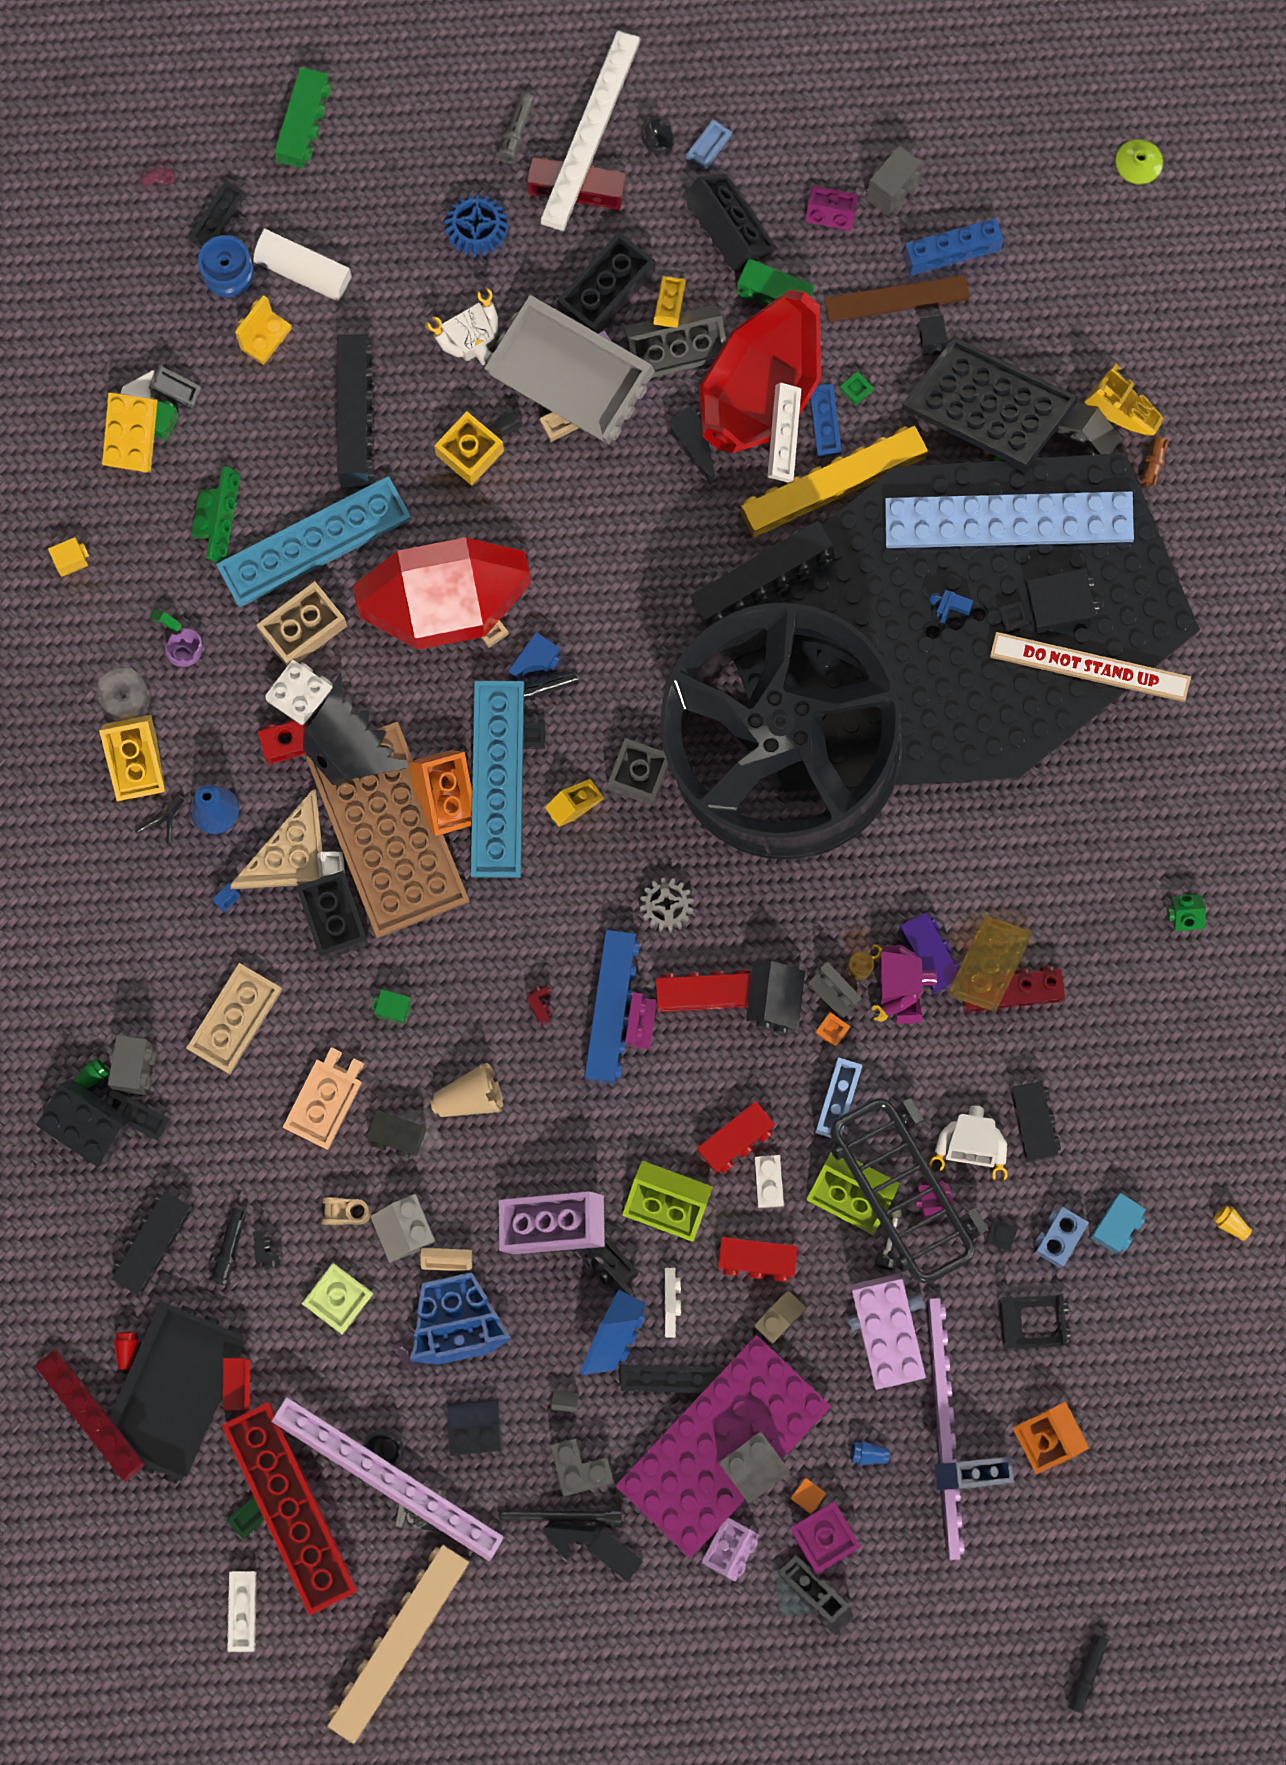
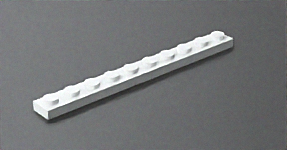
[541,31,640,231]

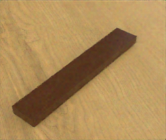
[824,275,970,323]

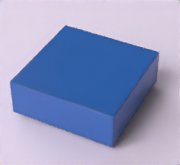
[212,882,241,913]

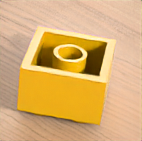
[434,411,504,486]

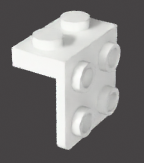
[265,659,333,725]

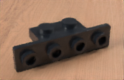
[571,1236,639,1298]

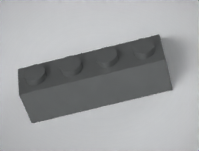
[624,305,726,378]

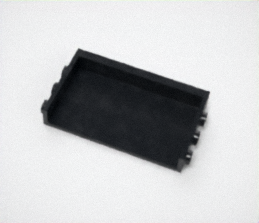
[109,1301,248,1484]

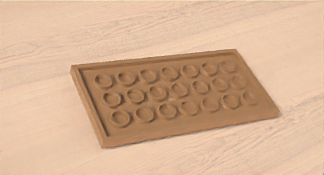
[306,721,470,938]

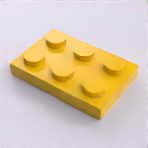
[102,392,158,472]

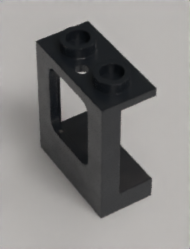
[999,1294,1071,1350]

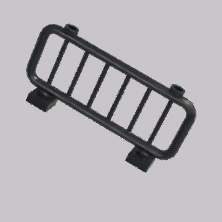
[830,1098,989,1284]

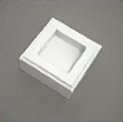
[317,852,345,878]

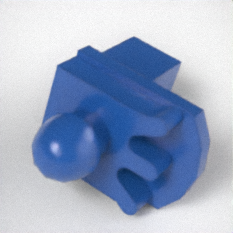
[929,590,973,624]

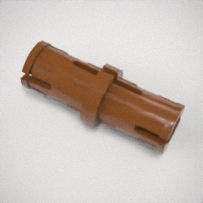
[1141,436,1169,487]

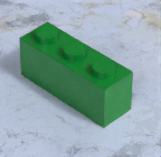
[737,259,815,307]

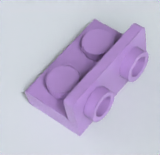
[701,1518,759,1581]

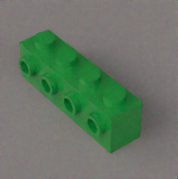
[275,67,332,169]

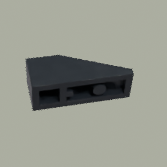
[667,405,715,485]
[778,1555,854,1636]

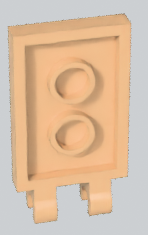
[283,1047,364,1150]

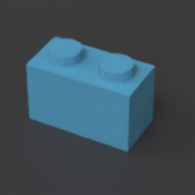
[1090,1193,1146,1254]

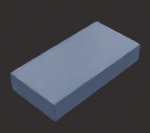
[686,119,732,171]

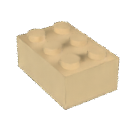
[256,581,347,667]

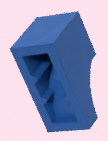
[508,633,562,681]

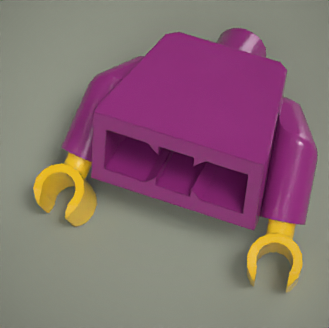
[870,944,937,1022]

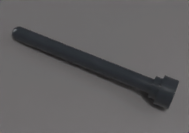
[498,1506,622,1527]

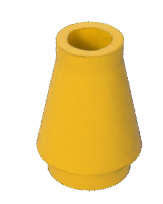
[1213,1205,1252,1241]

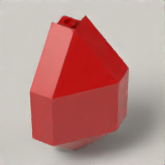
[699,289,821,453]
[353,537,531,650]

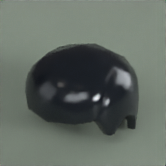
[640,118,674,154]
[363,1430,404,1466]

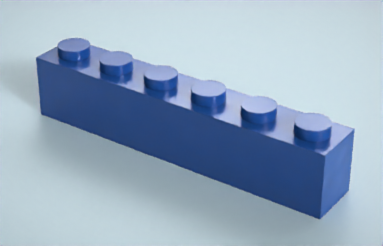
[585,930,640,1085]

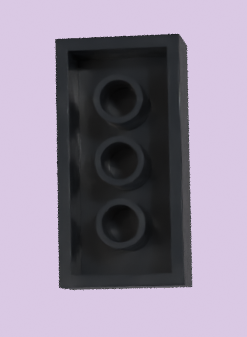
[557,231,655,334]

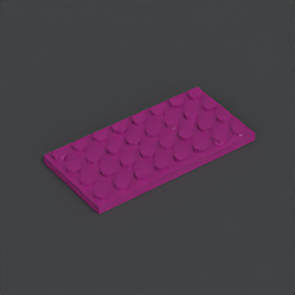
[616,1335,831,1558]

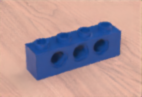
[903,218,1004,276]

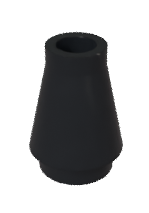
[487,409,523,438]

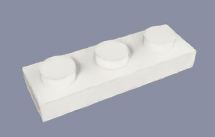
[228,1571,257,1652]

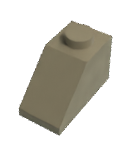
[753,1291,806,1345]

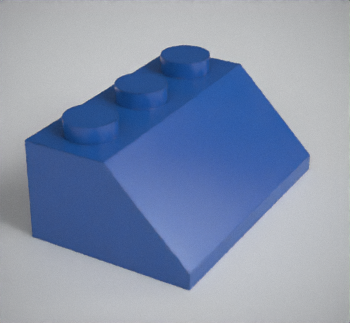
[579,1290,646,1375]

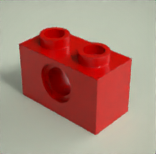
[258,719,308,765]

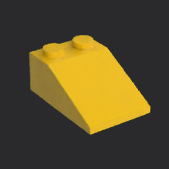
[99,715,166,801]

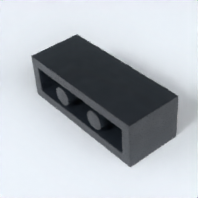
[1010,1081,1061,1163]

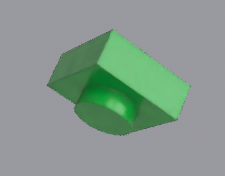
[839,371,874,406]

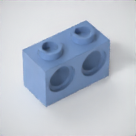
[1034,1207,1089,1268]

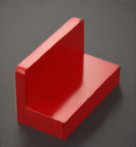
[222,1358,250,1411]

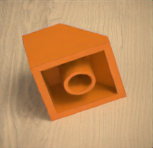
[1012,1402,1089,1474]

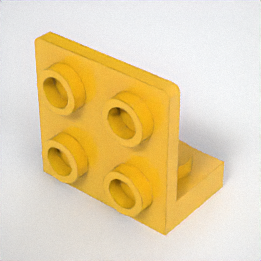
[235,295,292,365]

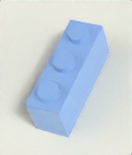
[815,1058,862,1138]

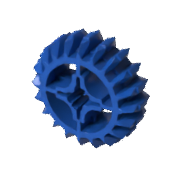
[444,193,509,258]

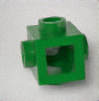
[1167,894,1206,932]

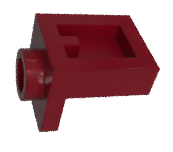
[527,986,552,1027]

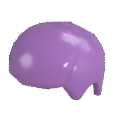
[165,628,202,667]

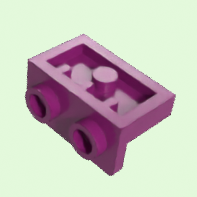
[805,186,859,231]
[625,992,657,1049]

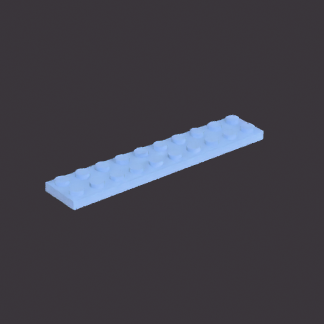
[886,492,1134,548]

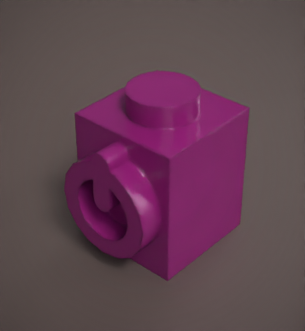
[913,1180,953,1218]

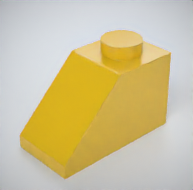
[545,779,604,827]

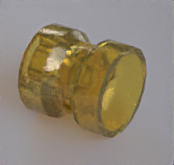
[848,952,874,980]

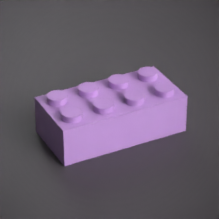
[499,1192,604,1254]
[851,1273,926,1390]

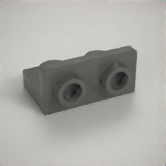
[809,962,862,1019]

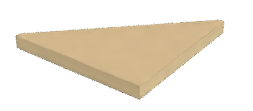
[230,790,323,889]

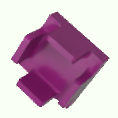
[790,1502,861,1574]

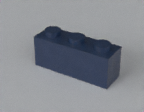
[934,1457,1014,1491]

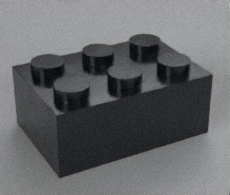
[296,871,369,961]
[36,1079,133,1167]

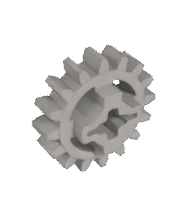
[640,878,694,933]

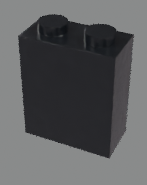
[746,961,805,1034]

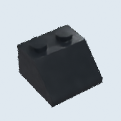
[447,1399,503,1457]

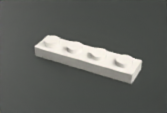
[768,383,801,483]

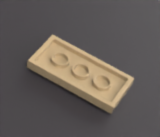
[186,963,283,1075]

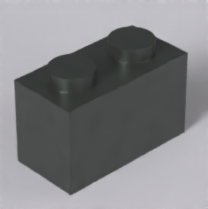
[366,1110,427,1159]

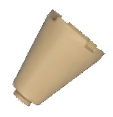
[430,1063,503,1117]

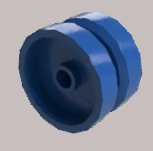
[198,235,254,298]

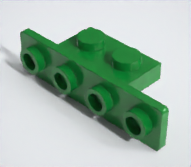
[191,466,241,563]

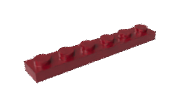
[35,1349,145,1482]

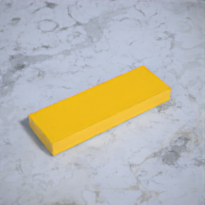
[654,276,686,328]

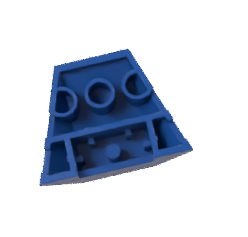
[410,1273,511,1365]

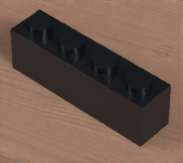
[111,1191,194,1296]

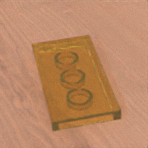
[949,915,1032,1012]

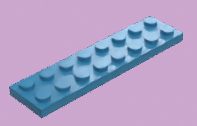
[216,476,412,608]
[471,681,525,878]

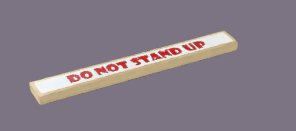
[990,632,1191,702]

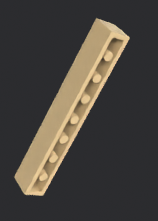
[327,1545,470,1744]

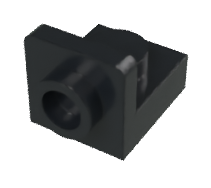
[253,1231,283,1268]

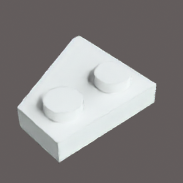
[665,1268,681,1338]

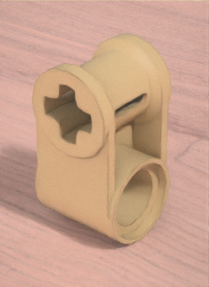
[321,1198,371,1225]

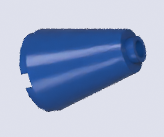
[190,785,240,834]

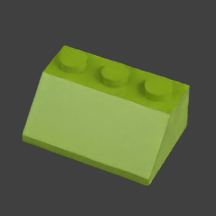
[806,1153,900,1235]
[622,1161,713,1242]

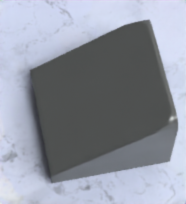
[551,1391,579,1413]

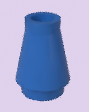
[850,1440,890,1466]

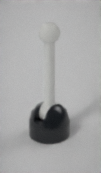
[874,1210,902,1270]

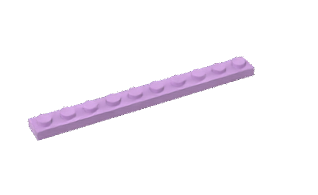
[927,1298,964,1560]
[272,1398,504,1561]

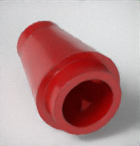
[113,1332,139,1369]

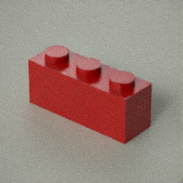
[697,1101,775,1174]
[718,1237,798,1282]

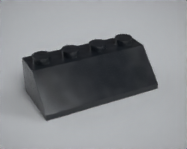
[682,174,777,270]

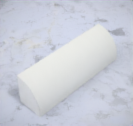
[254,229,352,302]

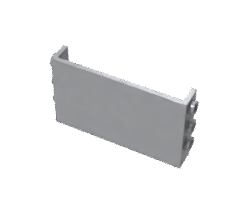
[484,295,655,445]

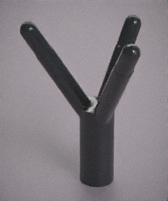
[135,795,184,845]

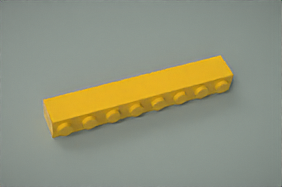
[741,426,928,538]

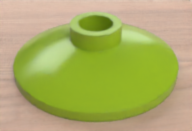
[1115,139,1163,184]

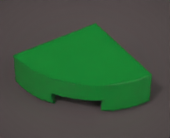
[149,609,182,632]

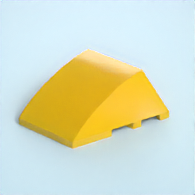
[1084,363,1164,435]

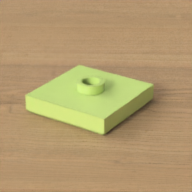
[302,1263,373,1335]

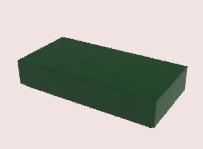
[226,1495,265,1540]

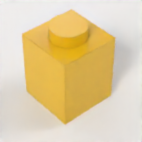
[48,537,89,577]

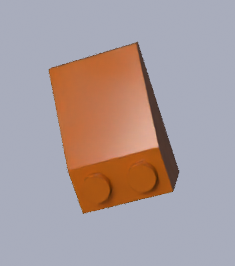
[408,750,472,836]

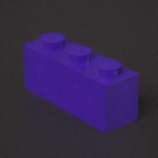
[899,913,963,995]

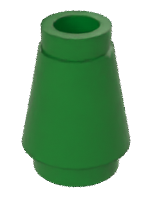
[74,1058,110,1089]

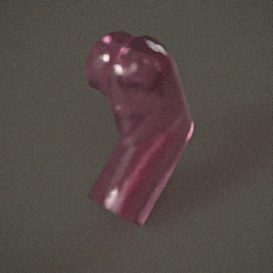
[140,167,176,188]

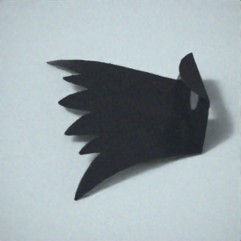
[303,673,409,785]

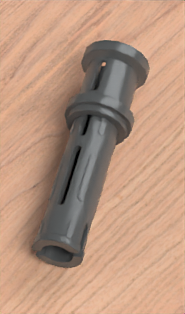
[496,93,535,164]

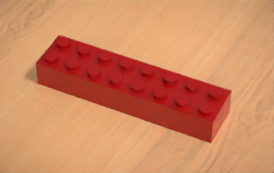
[221,1402,359,1616]

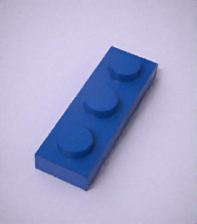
[810,384,842,458]

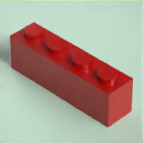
[656,970,752,1012]

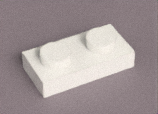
[754,1155,784,1208]

